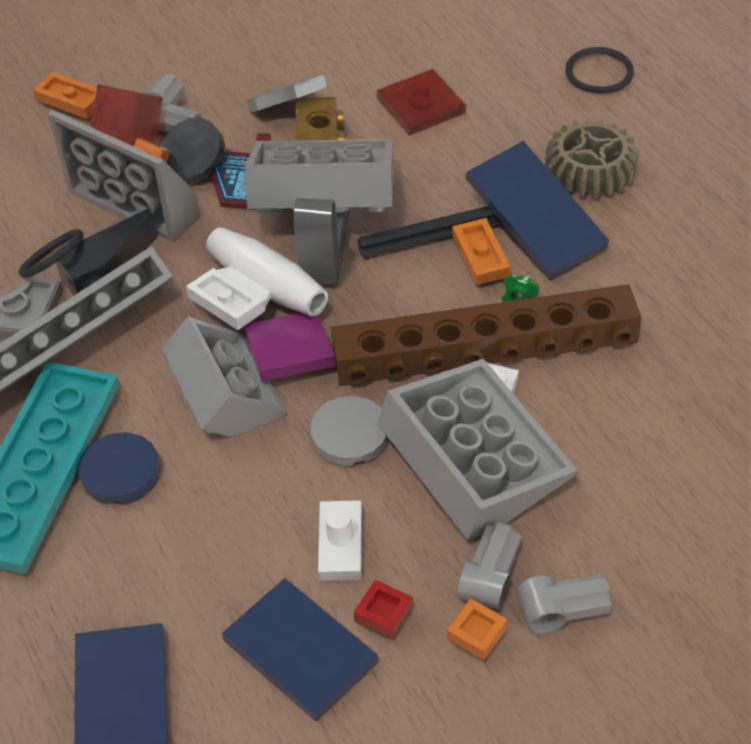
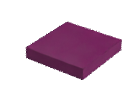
[244,313,336,382]

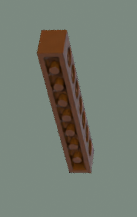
[331,284,642,386]

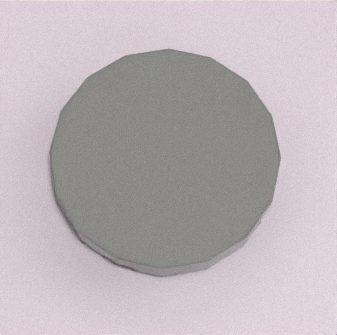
[310,396,389,467]

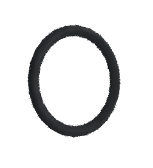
[565,47,634,93]
[19,229,84,278]

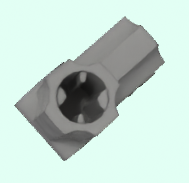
[135,73,202,136]

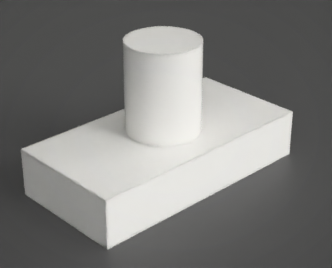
[318,501,362,581]

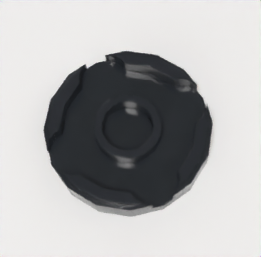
[161,117,225,184]

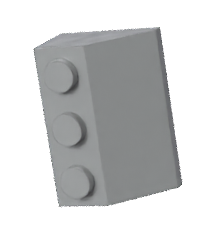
[162,317,287,437]

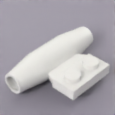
[186,227,328,330]

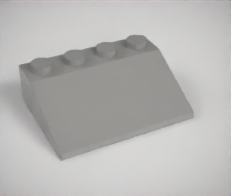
[48,110,200,243]
[245,139,393,214]
[377,359,578,541]

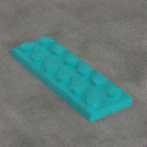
[0,361,120,575]

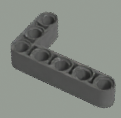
[294,198,350,285]

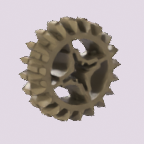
[545,119,639,200]

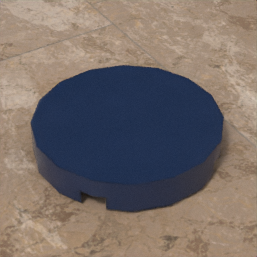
[79,432,160,505]

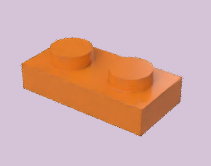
[33,72,106,119]
[452,218,511,285]

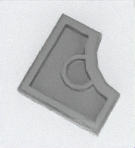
[246,75,327,112]
[0,277,63,339]

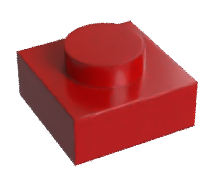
[353,579,413,639]

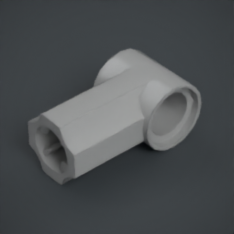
[457,522,521,610]
[518,574,612,634]

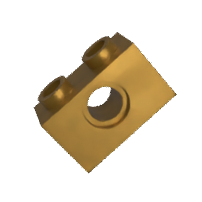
[295,97,344,141]

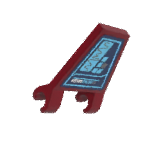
[210,133,271,210]

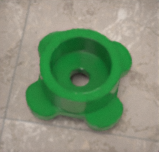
[502,275,540,302]

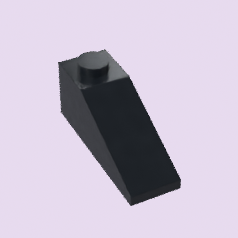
[56,208,157,296]

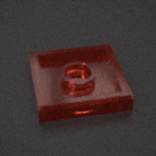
[377,69,466,136]
[90,84,163,146]

